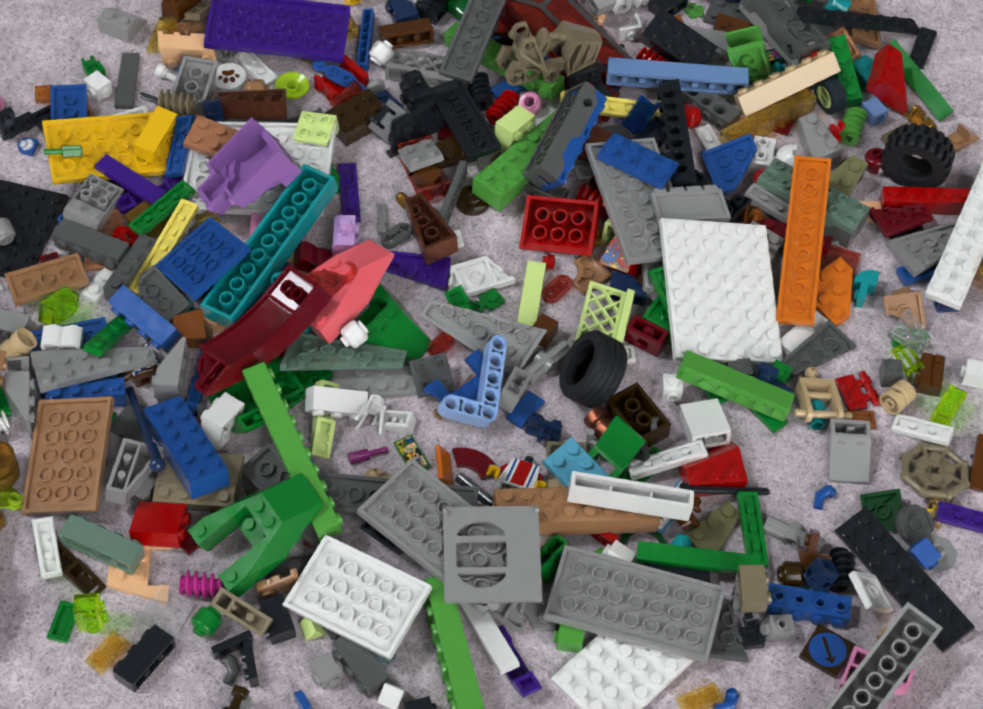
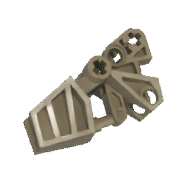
[496,20,602,86]

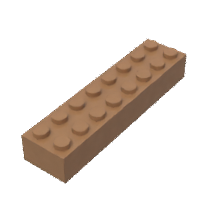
[492,487,661,536]

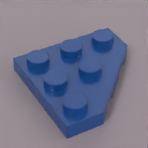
[700,133,758,196]

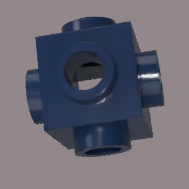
[803,556,840,592]

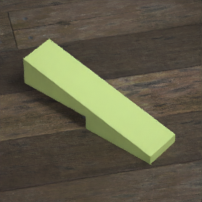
[517,261,546,326]
[310,380,340,459]

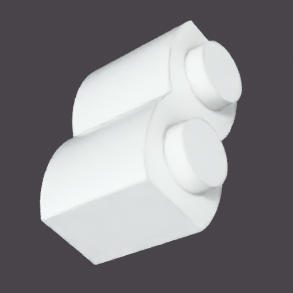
[41,324,84,351]

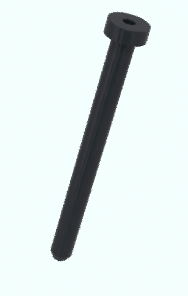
[679,482,770,495]

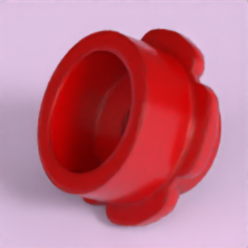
[542,253,555,271]

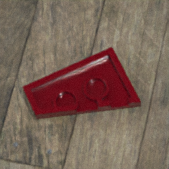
[868,204,934,238]

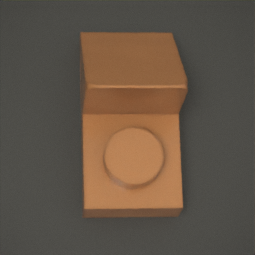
[948,123,980,153]

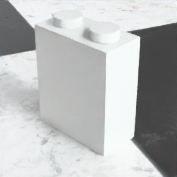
[679,398,731,448]

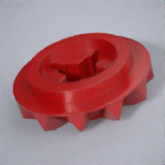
[112,225,139,248]

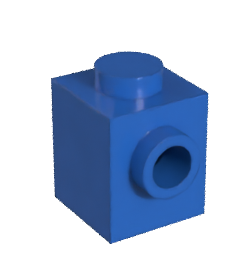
[906,537,942,570]

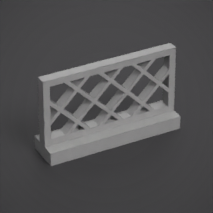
[385,48,456,88]

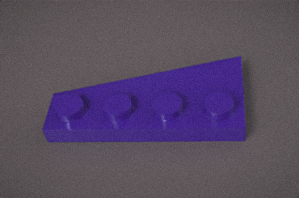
[386,250,451,291]

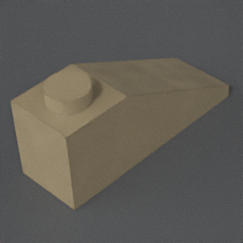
[210,587,273,637]

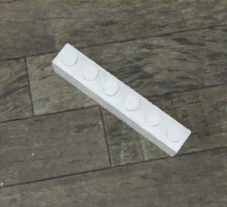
[567,471,694,521]

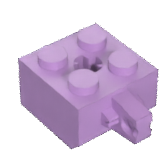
[332,215,360,257]

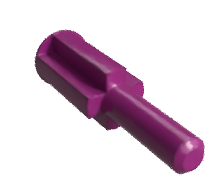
[347,447,388,465]

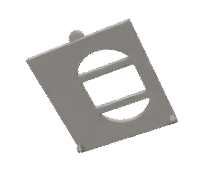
[442,506,542,611]

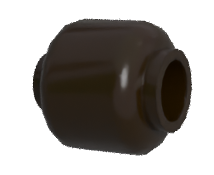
[777,561,807,588]

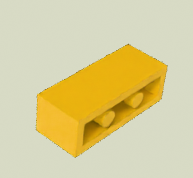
[132,106,177,163]

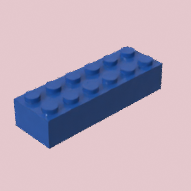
[143,396,230,500]

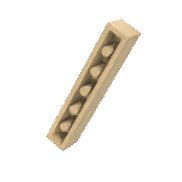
[733,49,841,116]

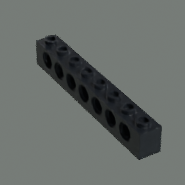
[656,79,698,190]

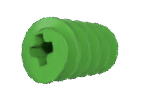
[839,107,868,147]

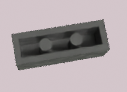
[331,636,389,698]

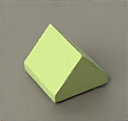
[299,618,326,642]

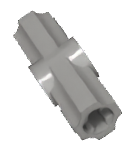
[524,340,570,386]
[763,515,826,551]

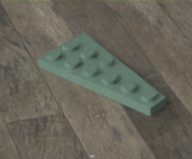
[280,332,408,371]

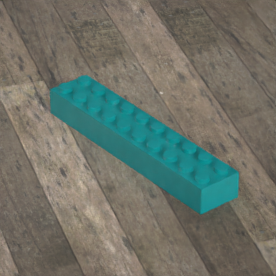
[200,164,338,327]

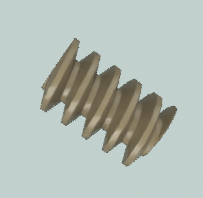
[158,89,198,115]

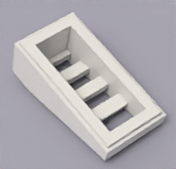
[371,410,417,435]

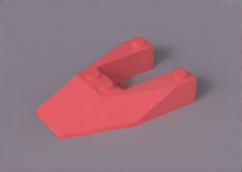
[305,240,394,344]

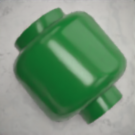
[191,605,222,638]

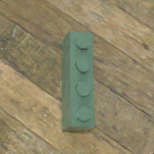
[58,514,145,575]

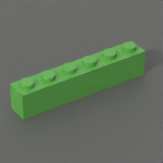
[675,350,795,422]

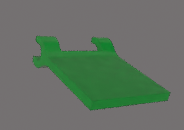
[588,415,646,479]

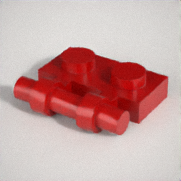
[835,371,880,411]

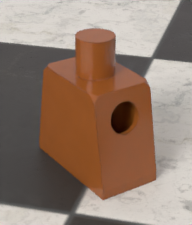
[173,309,207,348]

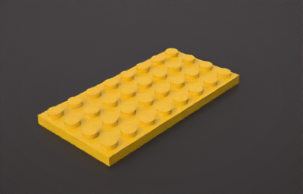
[42,111,187,185]

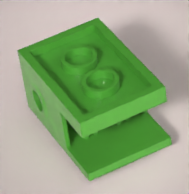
[725,25,772,85]

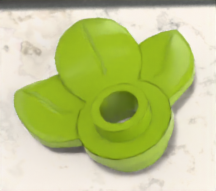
[0,487,23,510]

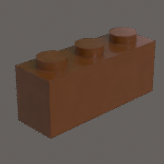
[378,18,434,49]

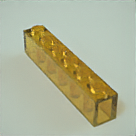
[719,87,817,144]

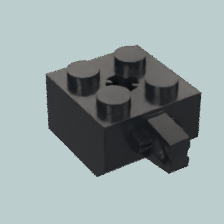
[399,69,436,114]

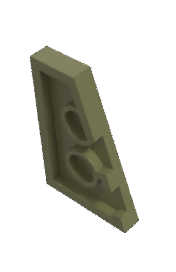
[829,155,869,197]

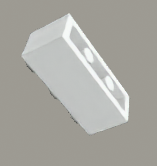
[305,386,368,420]

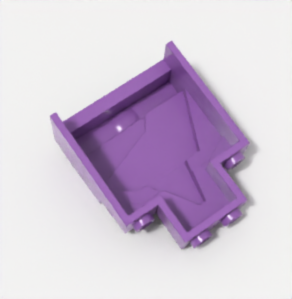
[197,117,302,216]

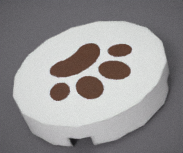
[214,63,246,92]

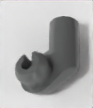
[221,654,240,686]

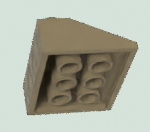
[153,453,245,512]

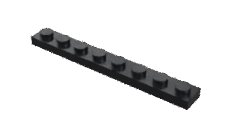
[796,7,920,35]

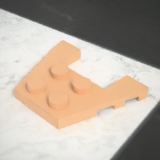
[107,546,173,605]

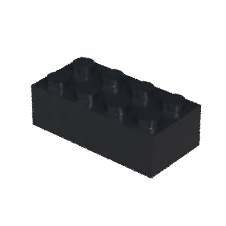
[639,8,718,65]

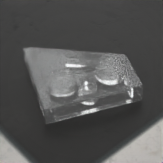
[887,309,931,354]

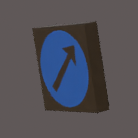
[798,624,856,679]

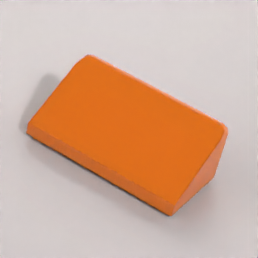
[435,445,454,485]

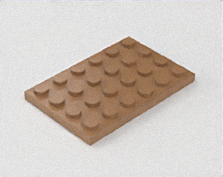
[21,396,115,515]

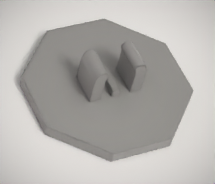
[927,534,958,573]

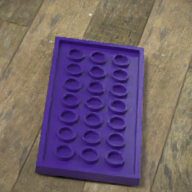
[204,0,351,63]

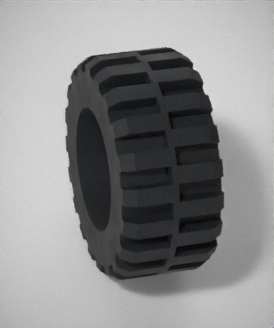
[881,123,955,188]

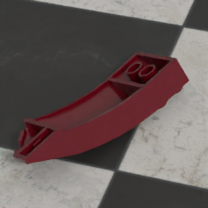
[195,264,332,397]

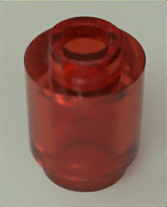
[427,332,455,356]

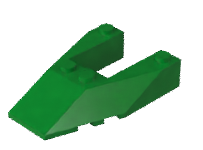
[336,282,433,366]
[188,473,324,597]

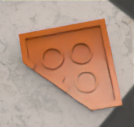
[816,257,853,326]

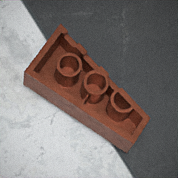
[214,89,287,120]
[405,193,458,266]

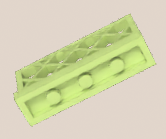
[574,281,635,343]

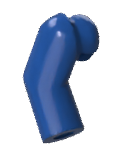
[813,485,836,510]
[713,688,739,709]

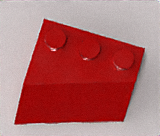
[866,43,908,117]
[678,440,748,497]

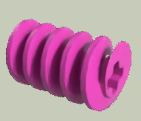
[179,570,224,599]

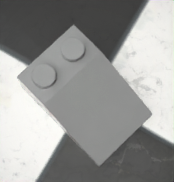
[170,56,218,116]
[151,337,190,403]

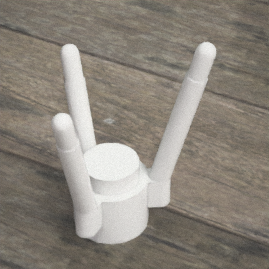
[355,394,387,436]

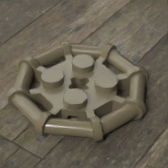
[899,442,971,501]

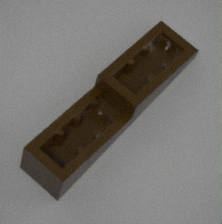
[34,539,107,601]

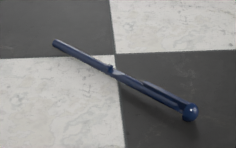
[126,386,165,473]

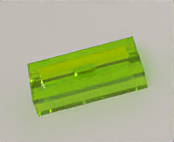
[891,340,925,378]

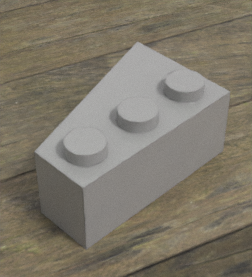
[105,438,163,505]

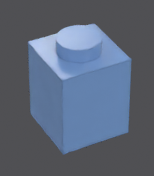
[861,97,888,127]

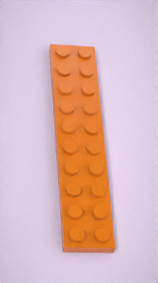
[776,155,832,327]

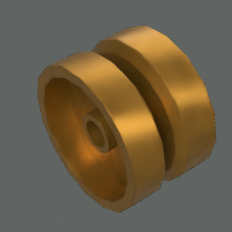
[0,441,20,491]

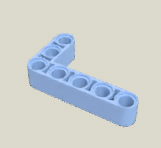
[437,335,507,428]

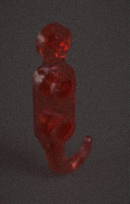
[306,261,357,289]

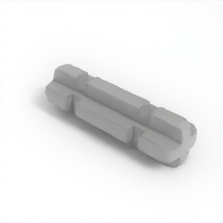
[377,203,388,235]

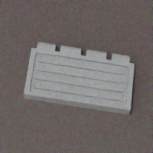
[650,184,731,226]

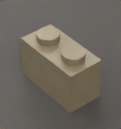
[737,565,771,613]

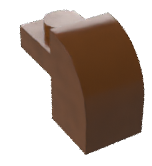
[797,528,832,570]

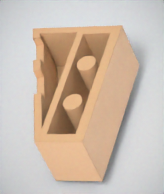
[157,31,217,68]

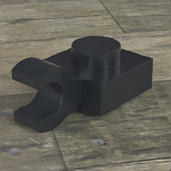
[739,612,765,650]

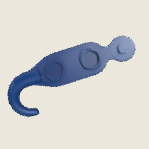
[313,60,366,92]

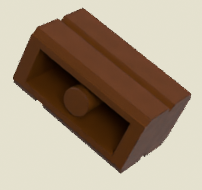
[913,352,945,397]

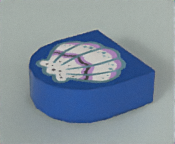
[17,138,39,157]

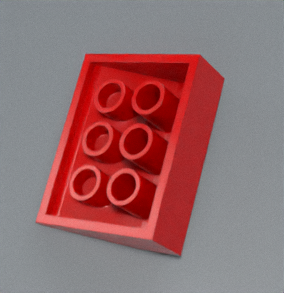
[519,195,602,257]

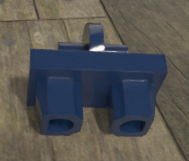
[525,413,563,443]

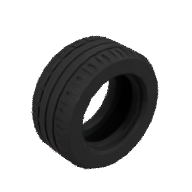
[559,330,628,408]

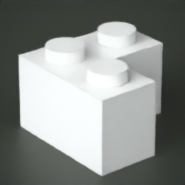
[200,392,245,452]

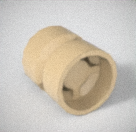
[0,327,37,358]
[879,380,916,415]

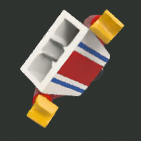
[486,456,547,489]

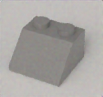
[97,8,147,44]

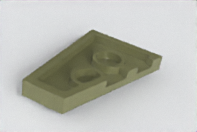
[684,501,740,551]

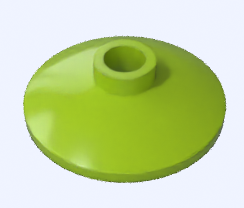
[274,72,309,100]

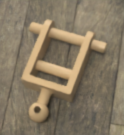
[794,367,853,422]

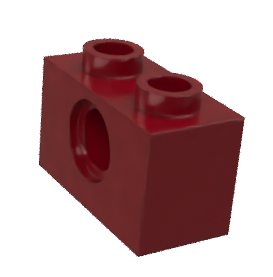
[624,315,669,358]

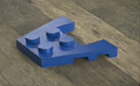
[423,349,493,426]

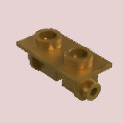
[904,105,938,130]

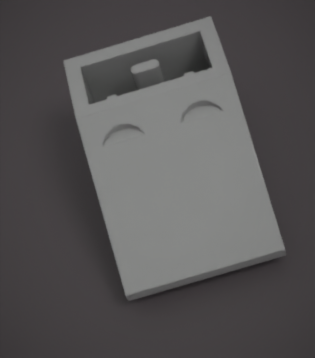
[63,174,124,232]
[5,370,39,440]
[827,418,871,484]

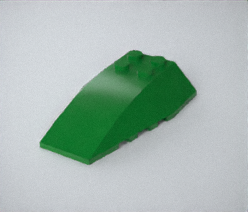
[208,356,333,433]

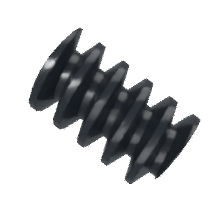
[467,72,493,111]
[829,547,856,593]

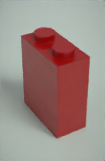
[129,501,191,548]

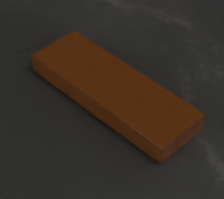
[969,433,983,493]

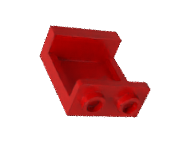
[314,54,369,105]

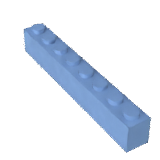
[606,57,749,95]

